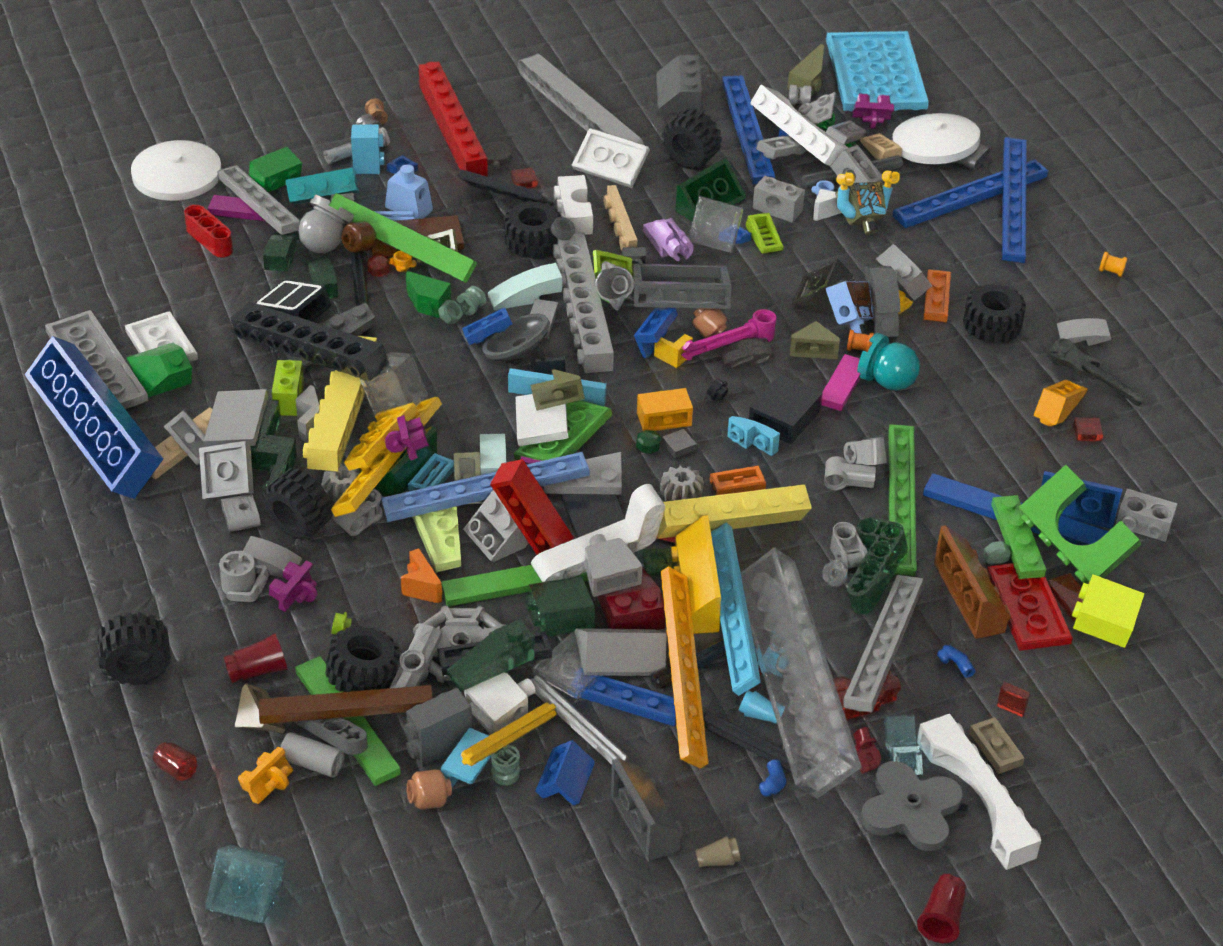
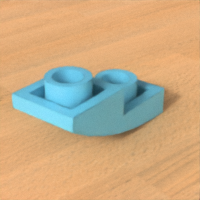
[727,416,780,456]

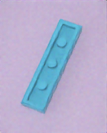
[508,368,606,406]

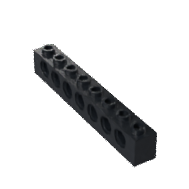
[230,302,390,381]

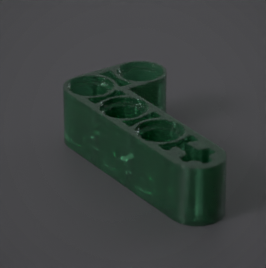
[847,517,908,614]

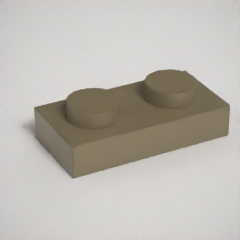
[969,717,1025,774]

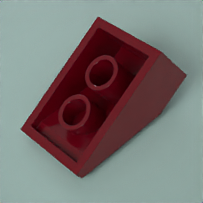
[597,568,666,630]

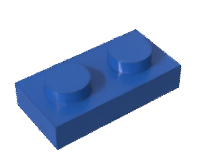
[462,307,513,345]

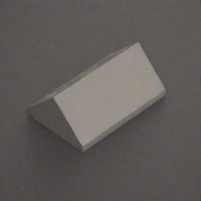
[575,629,667,676]

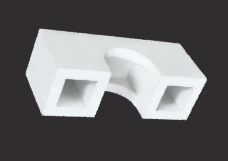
[554,175,593,235]

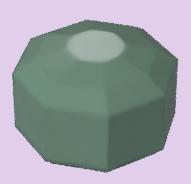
[438,300,463,324]
[983,541,1011,566]

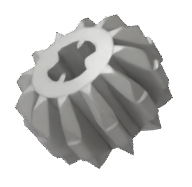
[321,464,361,503]
[660,465,704,502]

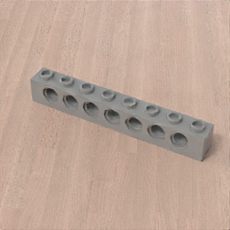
[553,233,614,373]

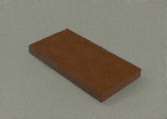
[371,215,464,258]

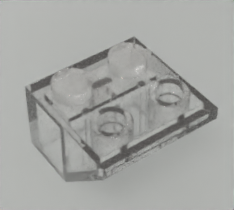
[360,352,428,415]

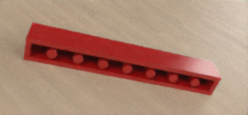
[419,62,488,177]

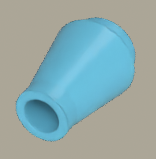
[739,690,782,724]

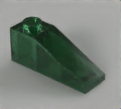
[447,619,534,692]

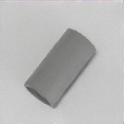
[280,732,345,778]

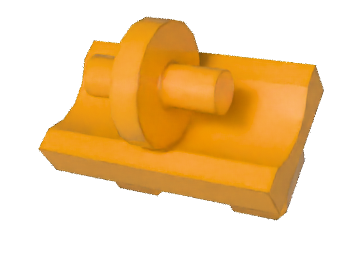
[238,747,293,804]

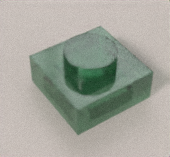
[642,548,674,576]

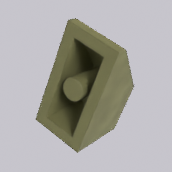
[453,452,482,504]

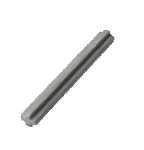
[530,675,628,764]

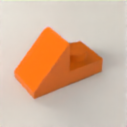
[401,548,442,603]

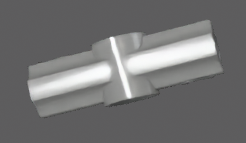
[390,624,443,688]

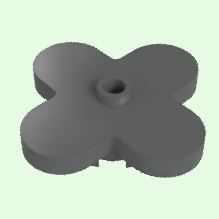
[861,761,963,851]

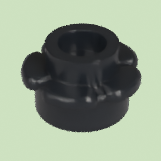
[706,378,729,401]

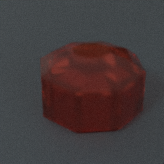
[367,255,390,276]

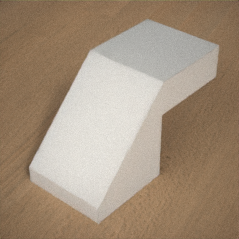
[813,186,842,221]

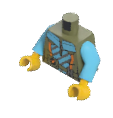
[835,171,900,235]

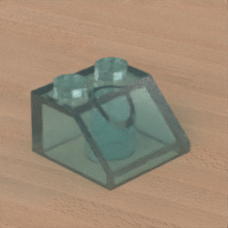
[205,845,286,923]

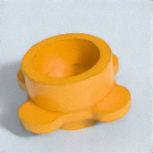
[389,251,417,272]

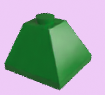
[127,343,192,397]

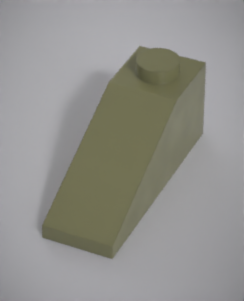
[787,44,824,96]

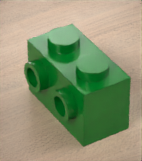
[249,147,302,192]

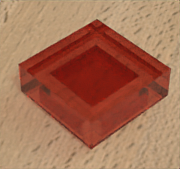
[511,167,538,188]
[1073,417,1103,441]
[997,682,1030,717]

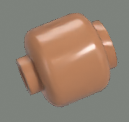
[692,308,727,338]
[407,770,452,809]

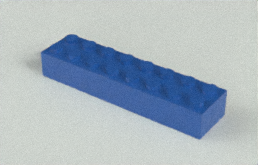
[25,336,163,499]

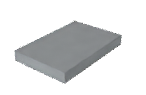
[204,389,268,447]

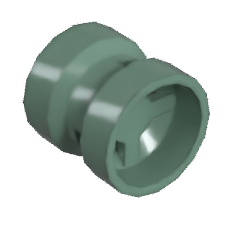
[491,745,520,785]

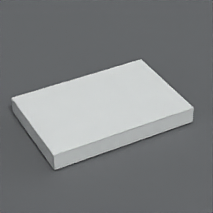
[572,128,650,188]
[125,311,198,362]
[516,394,569,446]

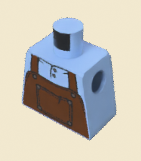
[826,281,873,334]

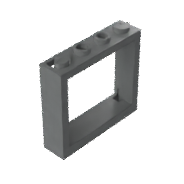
[633,264,731,309]

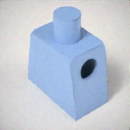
[385,165,433,219]

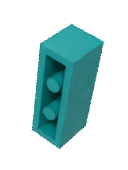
[285,168,359,205]

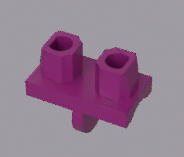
[852,93,894,129]
[385,415,429,461]
[269,560,318,612]

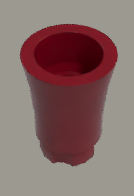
[223,633,287,683]
[917,874,966,943]

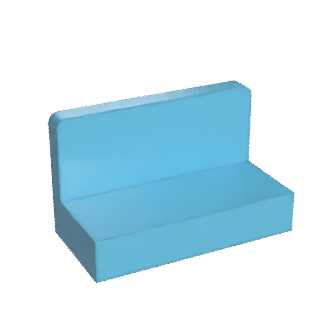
[441,727,491,788]

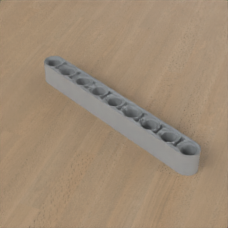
[518,54,644,145]

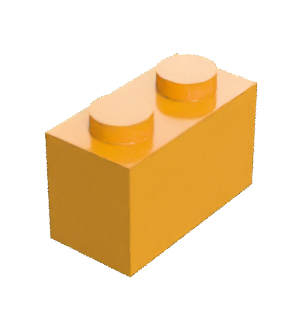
[637,388,693,431]

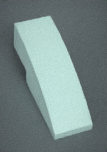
[488,263,562,310]
[480,434,506,475]

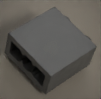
[405,688,472,767]

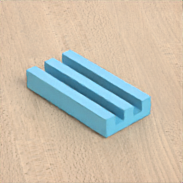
[408,453,454,491]

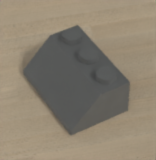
[656,54,702,113]
[611,758,684,862]

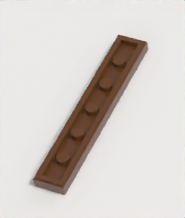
[259,685,432,724]

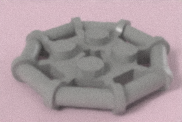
[413,605,511,683]

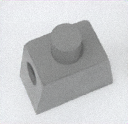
[585,534,642,597]

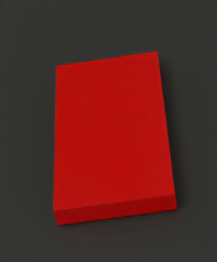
[987,563,1073,651]

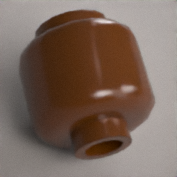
[341,221,376,253]

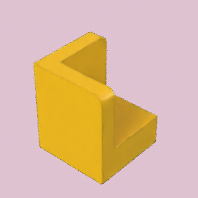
[654,334,693,368]

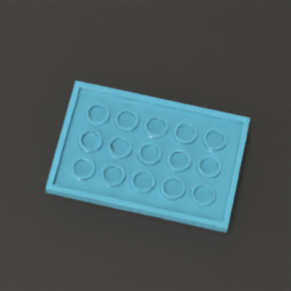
[826,31,929,112]

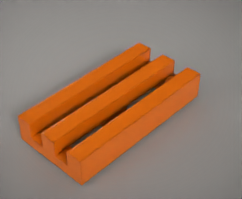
[710,466,766,495]

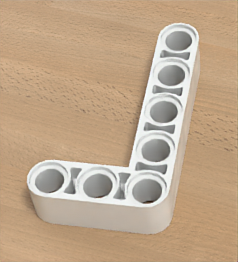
[531,484,665,587]

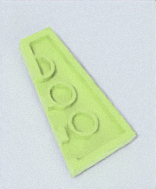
[412,506,461,572]

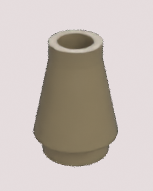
[695,836,741,868]

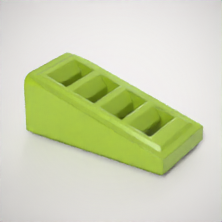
[745,213,784,254]

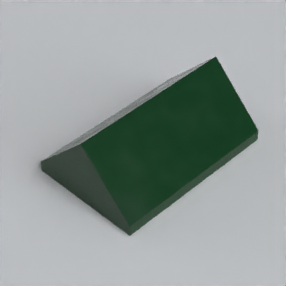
[675,158,747,225]
[374,426,437,497]

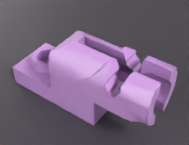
[643,218,694,261]

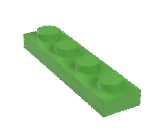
[991,495,1046,579]

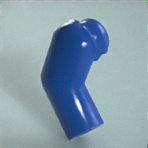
[759,760,786,797]

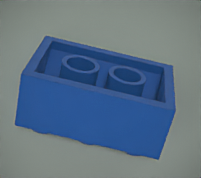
[1041,471,1122,529]

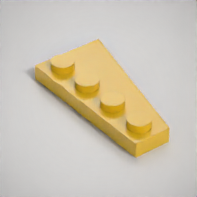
[344,403,418,471]

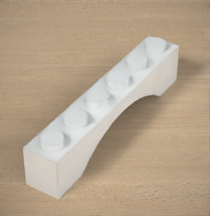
[751,85,848,166]
[917,714,1041,870]

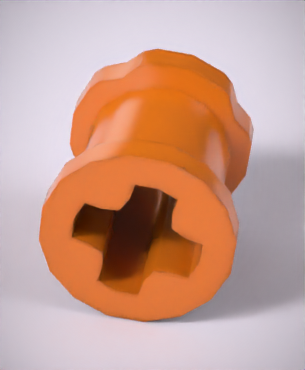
[847,329,874,352]

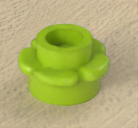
[331,612,352,635]

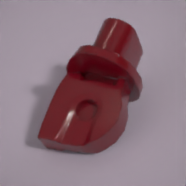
[853,727,881,774]

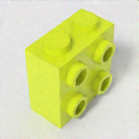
[1072,574,1145,648]

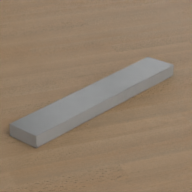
[217,165,300,235]

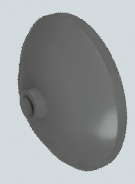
[482,313,550,360]

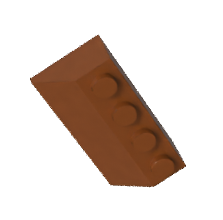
[934,525,1010,639]

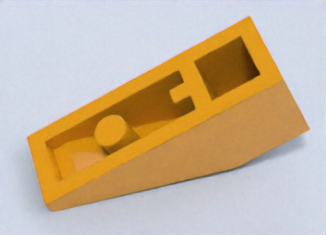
[1033,380,1088,426]

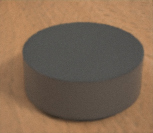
[551,217,575,240]

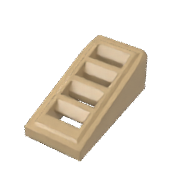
[860,133,902,160]

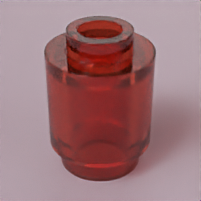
[153,742,197,781]

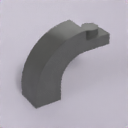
[864,266,900,337]

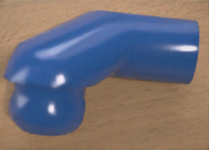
[937,645,976,678]

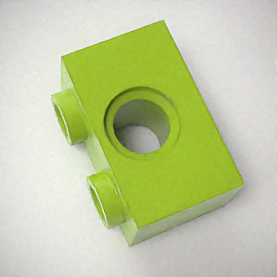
[272,360,304,416]

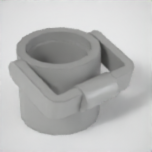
[219,551,269,602]

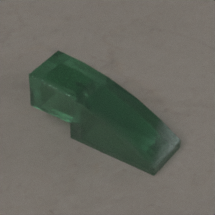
[263,231,299,271]
[305,257,338,298]

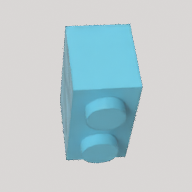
[351,125,385,174]

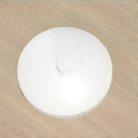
[893,113,980,164]
[131,140,221,201]

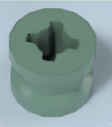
[456,286,486,316]

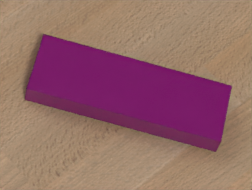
[208,195,280,222]

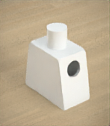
[464,673,536,735]

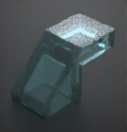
[884,714,923,775]

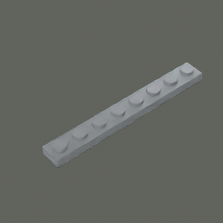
[844,575,924,712]

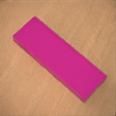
[821,354,861,411]

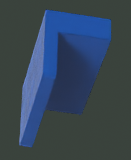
[634,307,678,358]
[535,740,595,805]

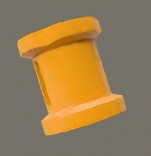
[1099,251,1128,277]

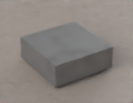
[662,429,697,458]

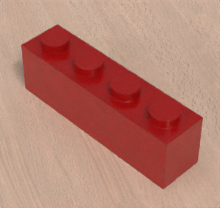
[490,459,574,555]

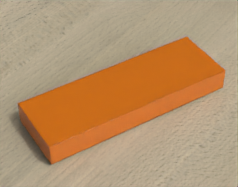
[923,270,951,322]

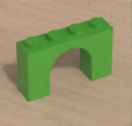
[1019,465,1141,584]

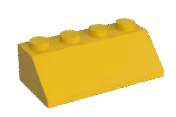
[671,515,721,634]

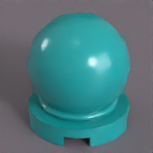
[857,333,920,391]

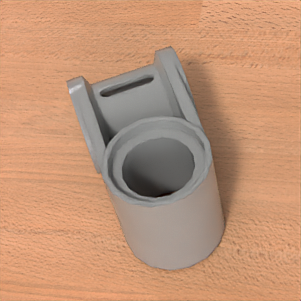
[844,437,887,465]
[332,489,383,536]
[830,522,869,573]

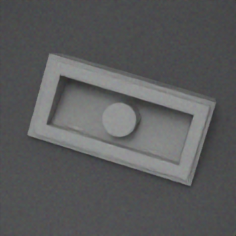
[164,410,205,465]

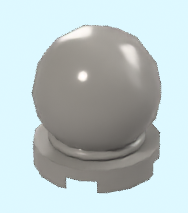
[298,195,354,254]

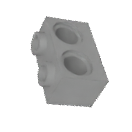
[1116,489,1178,542]

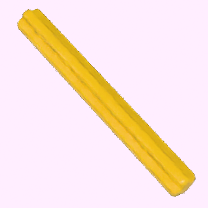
[461,702,557,766]

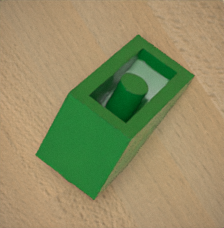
[406,271,451,318]

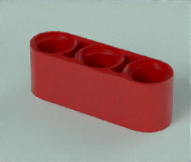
[184,205,233,257]

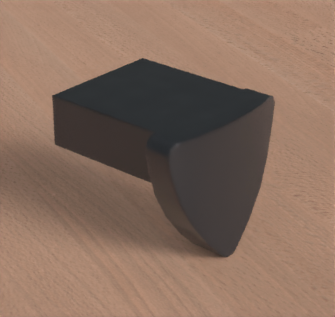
[531,356,566,375]

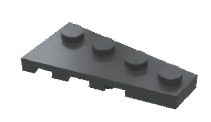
[284,303,377,373]

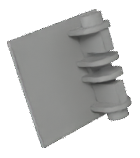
[798,92,836,125]

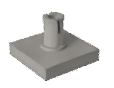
[199,441,254,500]

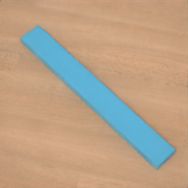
[711,522,761,696]

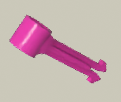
[681,309,776,361]

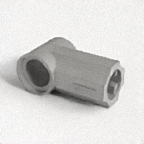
[824,456,876,490]

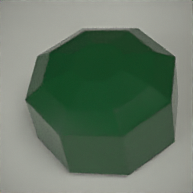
[636,430,661,454]

